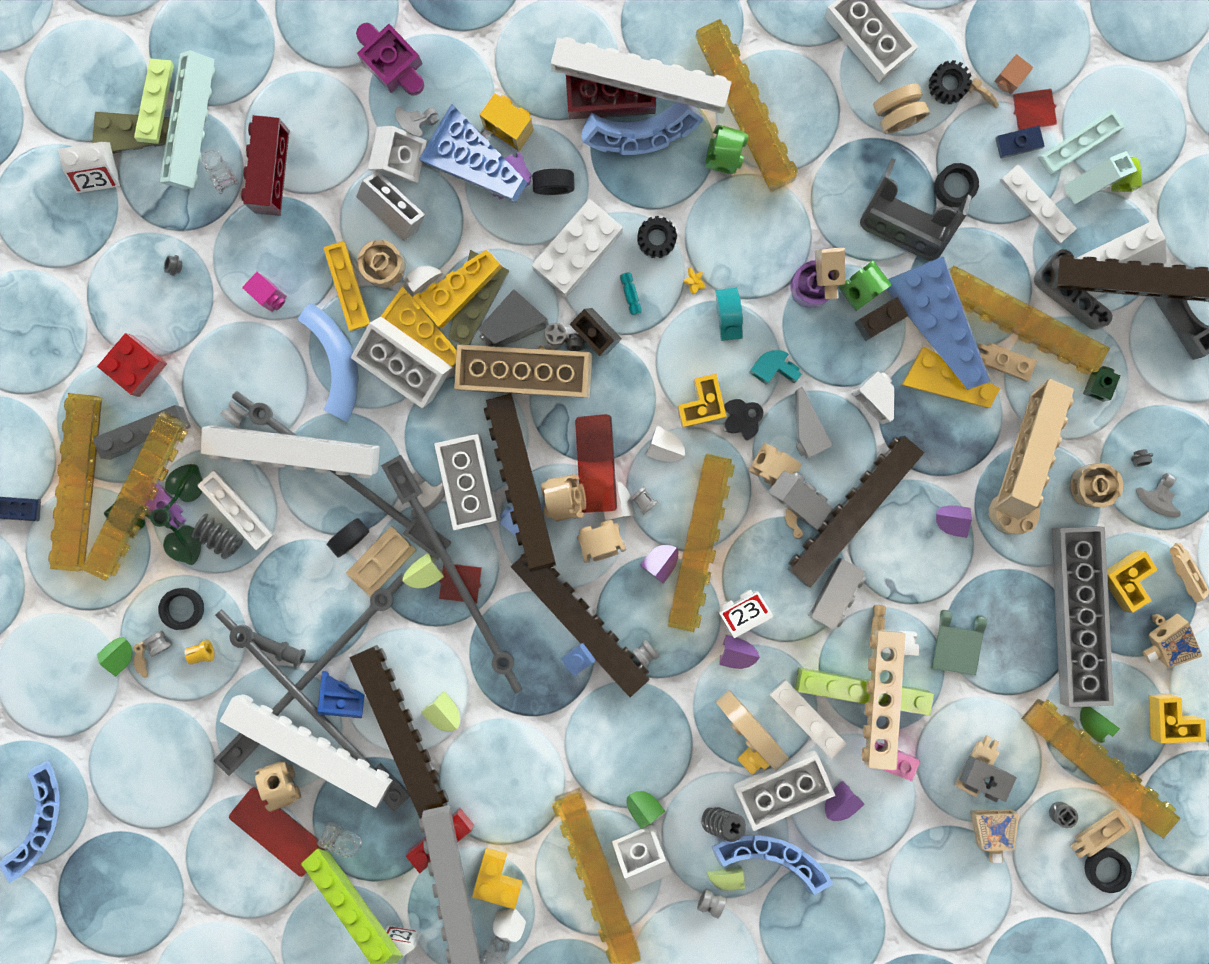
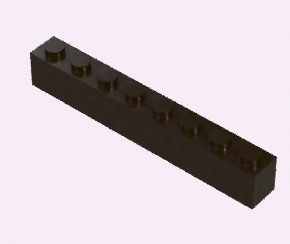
[1050,255,1209,302]
[484,394,557,572]
[787,435,925,588]
[510,557,650,697]
[349,645,449,819]

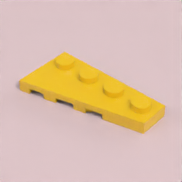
[412,250,503,329]
[380,286,457,370]
[901,347,1000,408]

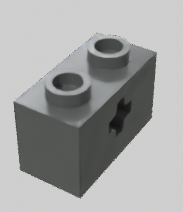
[959,755,1017,802]

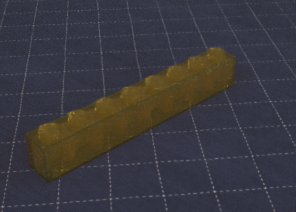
[695,19,798,192]
[949,265,1110,374]
[48,393,102,571]
[81,411,188,581]
[667,454,735,632]
[1021,699,1181,839]
[552,788,641,964]

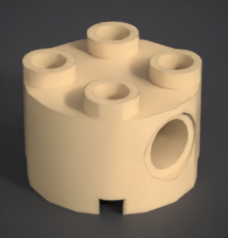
[358,240,406,289]
[748,443,801,486]
[1070,463,1123,508]
[541,474,586,522]
[989,496,1040,534]
[577,520,626,563]
[255,760,301,812]

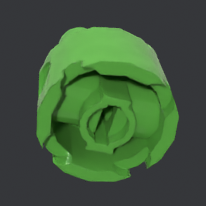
[705,125,748,174]
[838,260,892,311]

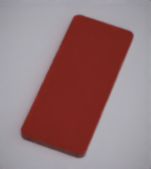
[575,414,617,513]
[229,787,326,877]

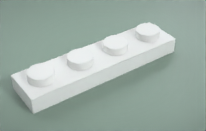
[1000,164,1077,245]
[197,471,274,550]
[769,679,847,759]

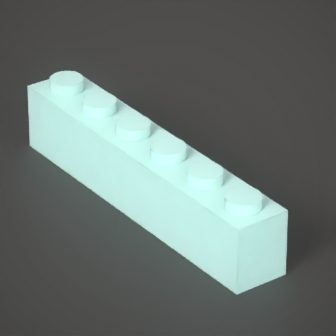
[160,50,215,190]

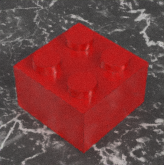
[97,333,167,397]

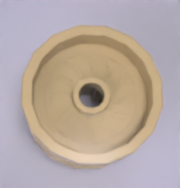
[873,83,930,134]

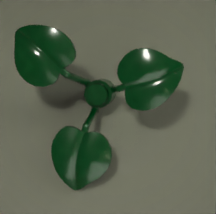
[104,464,203,565]

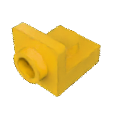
[738,747,769,774]

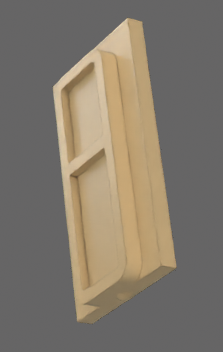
[346,526,417,597]

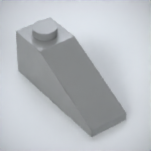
[795,387,833,459]

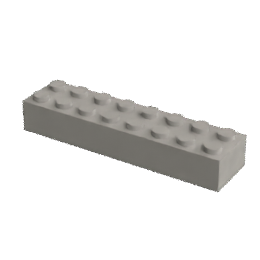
[1052,526,1114,707]

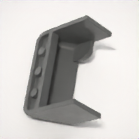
[860,158,972,261]

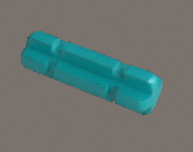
[620,272,642,315]

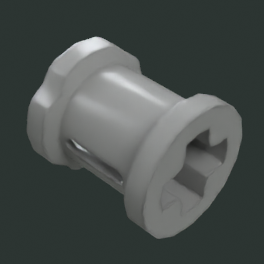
[630,486,659,515]

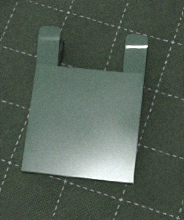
[932,610,987,675]

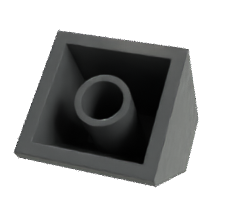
[478,289,549,347]

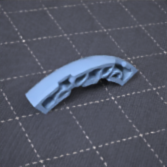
[582,102,704,155]
[297,304,359,422]
[0,760,60,883]
[712,835,833,895]

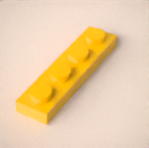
[323,241,370,332]

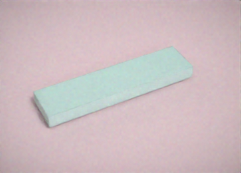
[1038,109,1125,175]

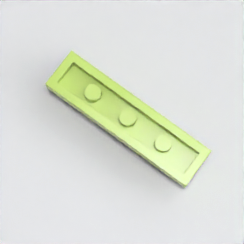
[134,59,174,144]

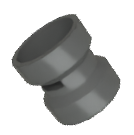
[1049,801,1078,828]

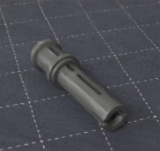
[238,632,306,668]

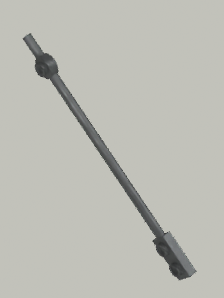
[232,391,451,560]
[381,455,523,694]
[213,573,404,776]
[215,609,410,811]

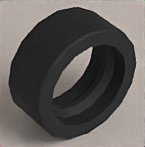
[934,163,979,207]
[532,169,575,195]
[326,518,370,558]
[158,588,204,630]
[1084,847,1132,893]

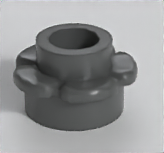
[164,255,182,276]
[565,333,586,351]
[1131,449,1153,467]

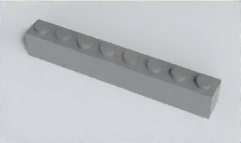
[419,805,482,964]

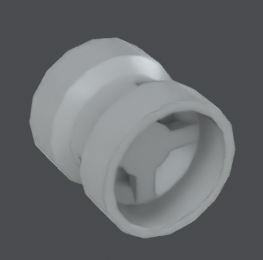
[697,889,726,919]

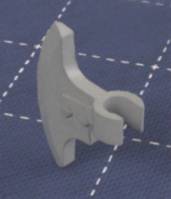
[395,106,439,137]
[411,471,445,517]
[1136,473,1181,517]

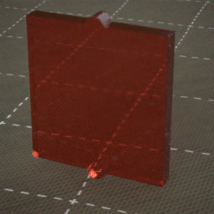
[1013,89,1057,130]
[439,564,482,603]

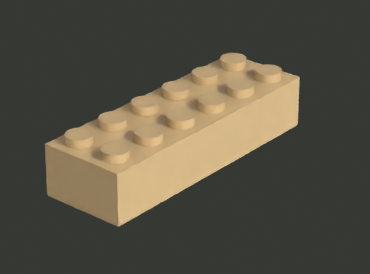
[454,345,592,398]
[994,379,1074,520]

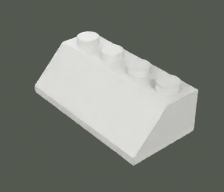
[1075,219,1167,298]

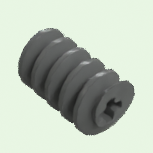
[192,514,243,559]
[701,807,746,842]

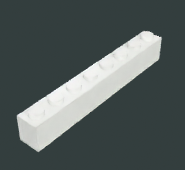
[551,37,732,114]
[201,425,380,478]
[220,694,393,808]

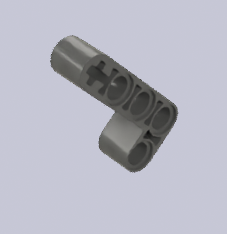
[1034,249,1113,330]

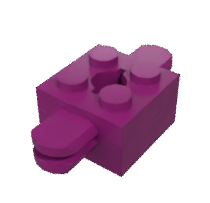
[356,22,424,96]

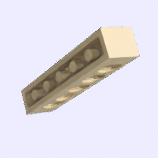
[862,630,906,770]

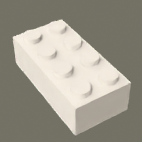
[824,0,918,83]
[532,199,623,298]
[350,317,452,409]
[434,434,499,530]
[733,750,836,831]

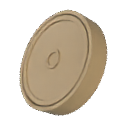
[716,690,789,771]

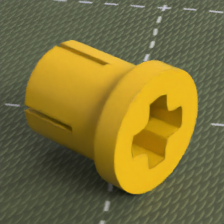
[185,640,215,665]

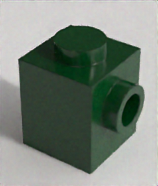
[1083,366,1121,402]

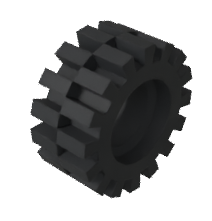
[928,60,972,105]
[637,216,677,258]

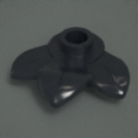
[724,399,763,441]

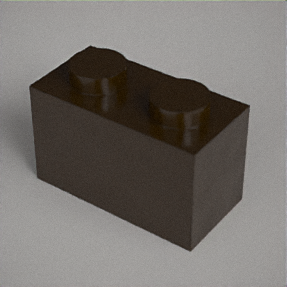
[855,297,908,341]
[569,308,622,356]

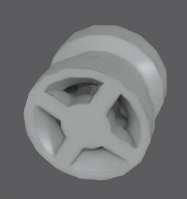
[544,323,567,347]
[220,400,249,427]
[143,631,171,657]
[632,640,659,668]

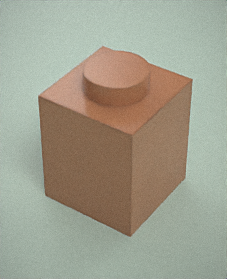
[994,54,1034,94]

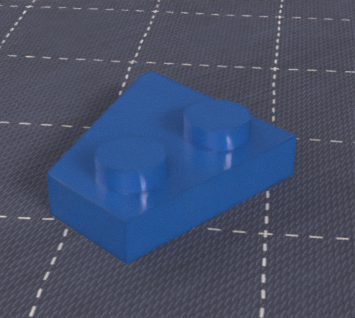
[317,671,365,719]

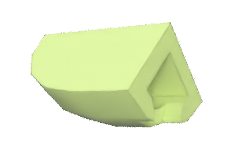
[402,553,444,588]
[421,691,460,732]
[707,866,745,891]

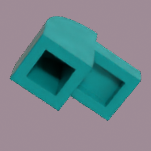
[715,287,743,341]
[749,350,802,385]

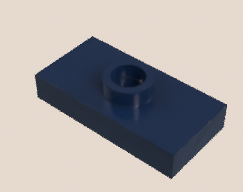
[995,125,1045,159]
[0,497,41,521]

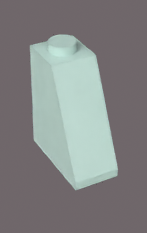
[1064,151,1137,204]

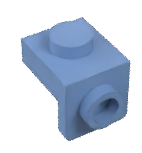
[561,643,596,676]

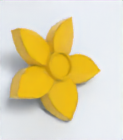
[683,268,705,294]

